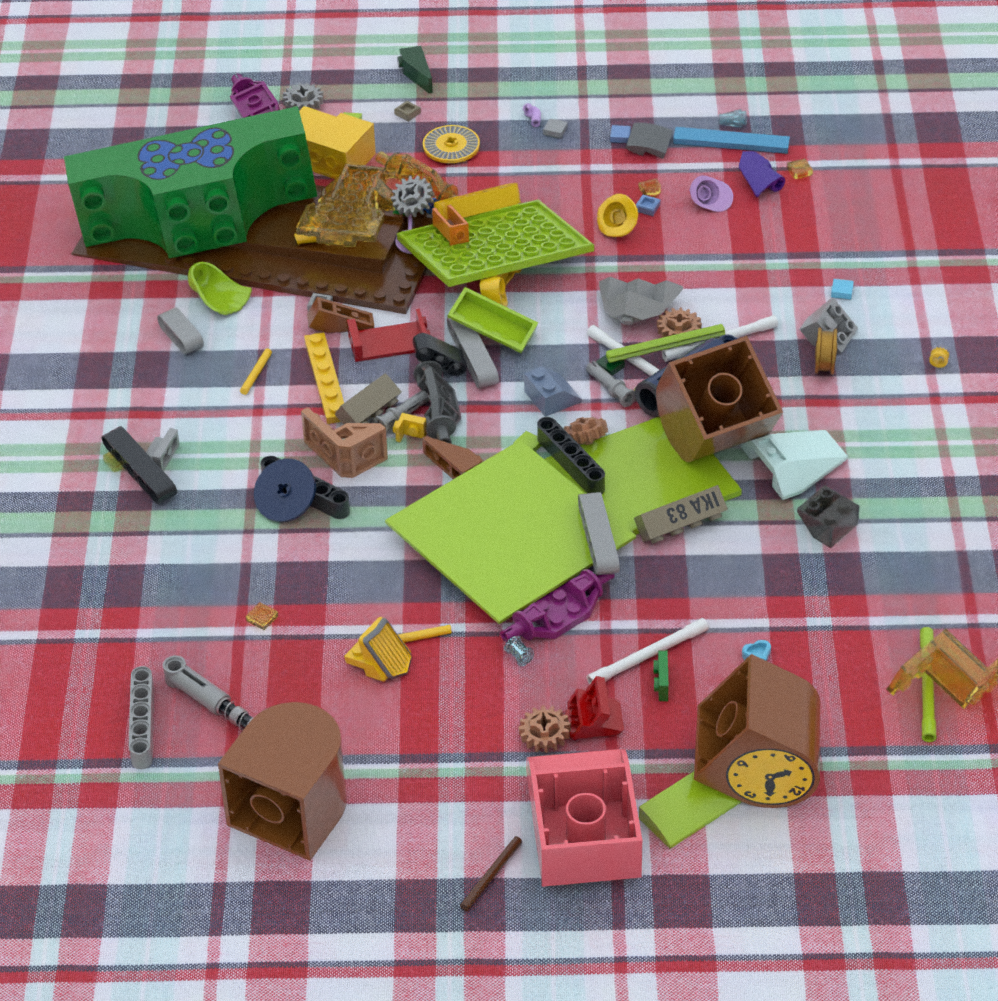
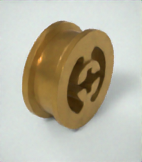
[815,327,837,375]

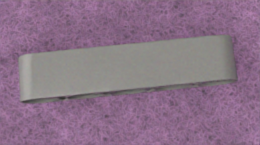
[447,318,499,389]
[578,492,620,575]
[129,666,154,769]

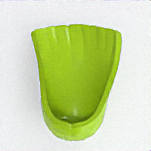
[187,262,252,315]

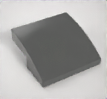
[625,123,673,159]

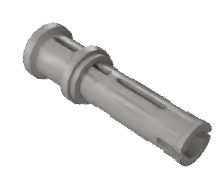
[586,361,636,407]
[373,390,429,432]

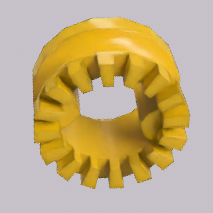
[929,347,949,368]

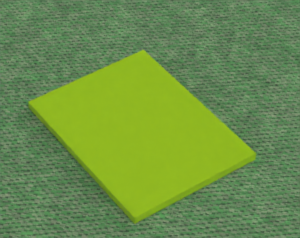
[397,199,594,287]
[544,416,742,535]

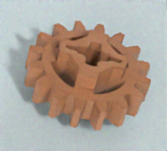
[657,307,702,338]
[564,417,608,445]
[519,705,571,753]

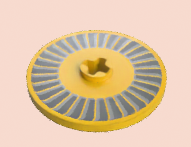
[423,125,480,163]

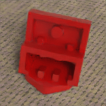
[564,676,624,740]

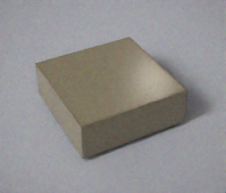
[394,101,421,122]

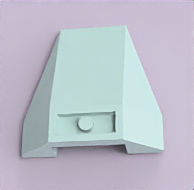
[740,430,848,500]

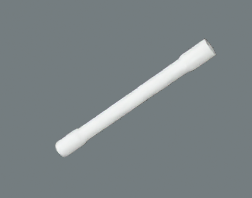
[662,315,778,362]
[587,325,659,376]
[586,618,709,685]

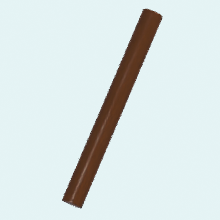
[460,836,522,911]

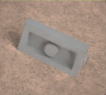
[146,428,180,471]

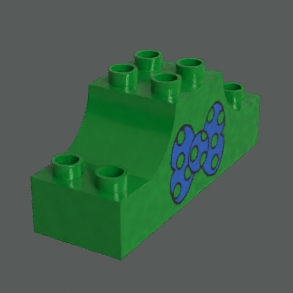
[64,106,318,258]

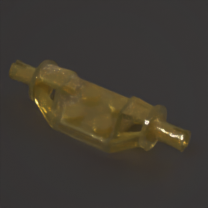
[375,151,458,201]

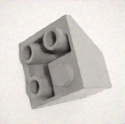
[799,297,858,354]

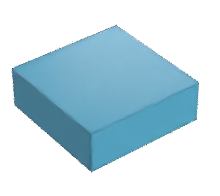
[831,279,854,299]

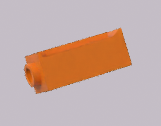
[432,205,469,246]

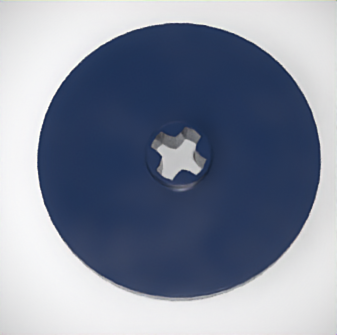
[254,458,316,522]

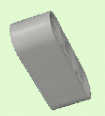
[157,307,204,355]

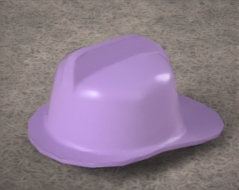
[689,175,733,212]

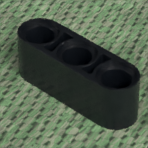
[412,333,467,376]

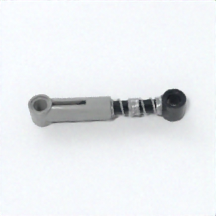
[163,655,254,730]

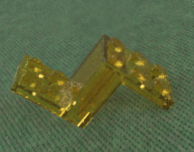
[886,628,998,709]

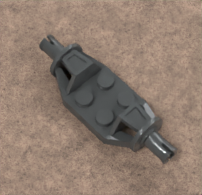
[413,360,462,444]

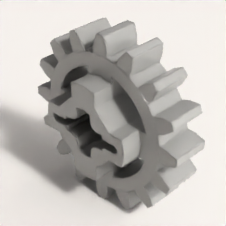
[283,83,323,111]
[391,176,435,217]

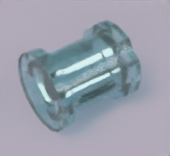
[504,636,534,666]

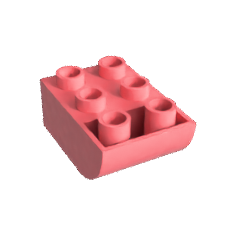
[526,748,642,887]

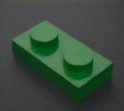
[653,651,669,701]

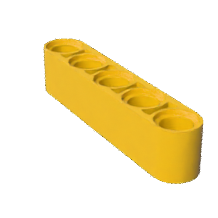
[433,183,521,220]

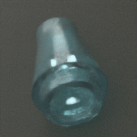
[719,109,747,128]

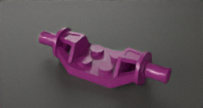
[230,73,280,118]
[500,569,615,644]

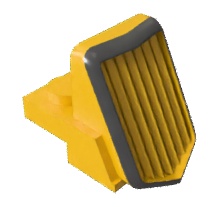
[344,617,412,682]

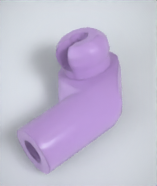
[522,103,541,127]

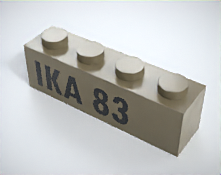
[634,485,728,544]

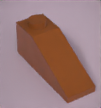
[307,297,375,333]
[422,436,483,479]

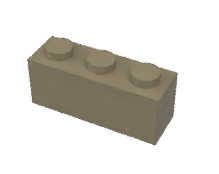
[335,373,402,425]

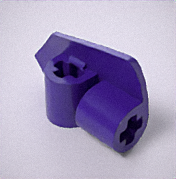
[739,151,785,197]

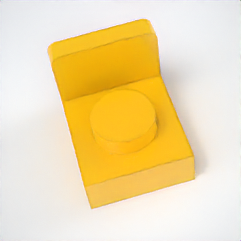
[393,413,427,442]

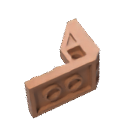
[301,407,388,478]

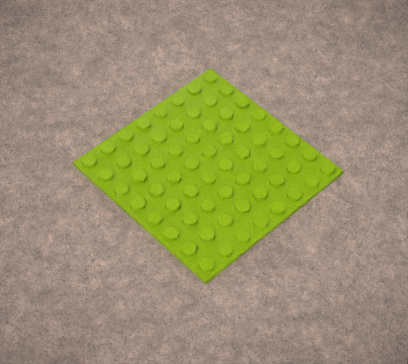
[385,440,636,624]

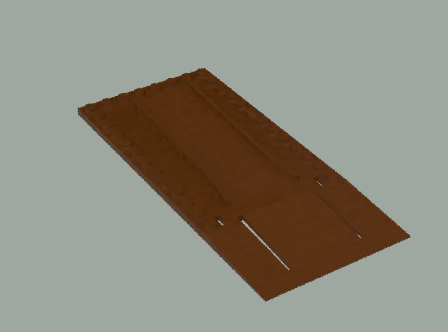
[71,185,433,314]

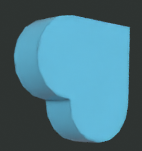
[742,640,771,661]

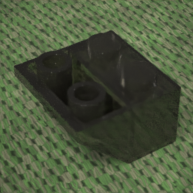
[797,485,860,548]

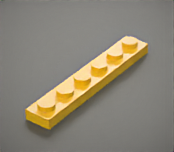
[304,332,344,424]

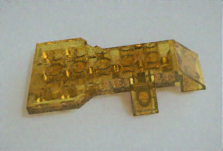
[296,164,395,247]

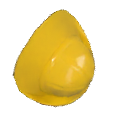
[597,194,638,237]

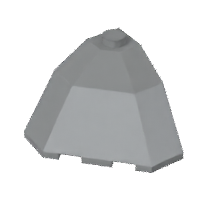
[599,277,683,325]

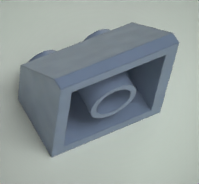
[524,366,582,417]

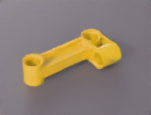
[480,269,521,307]

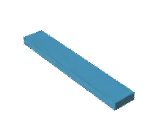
[673,127,790,154]

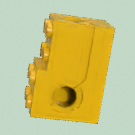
[299,106,376,184]

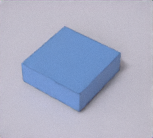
[610,125,631,143]
[636,195,661,216]

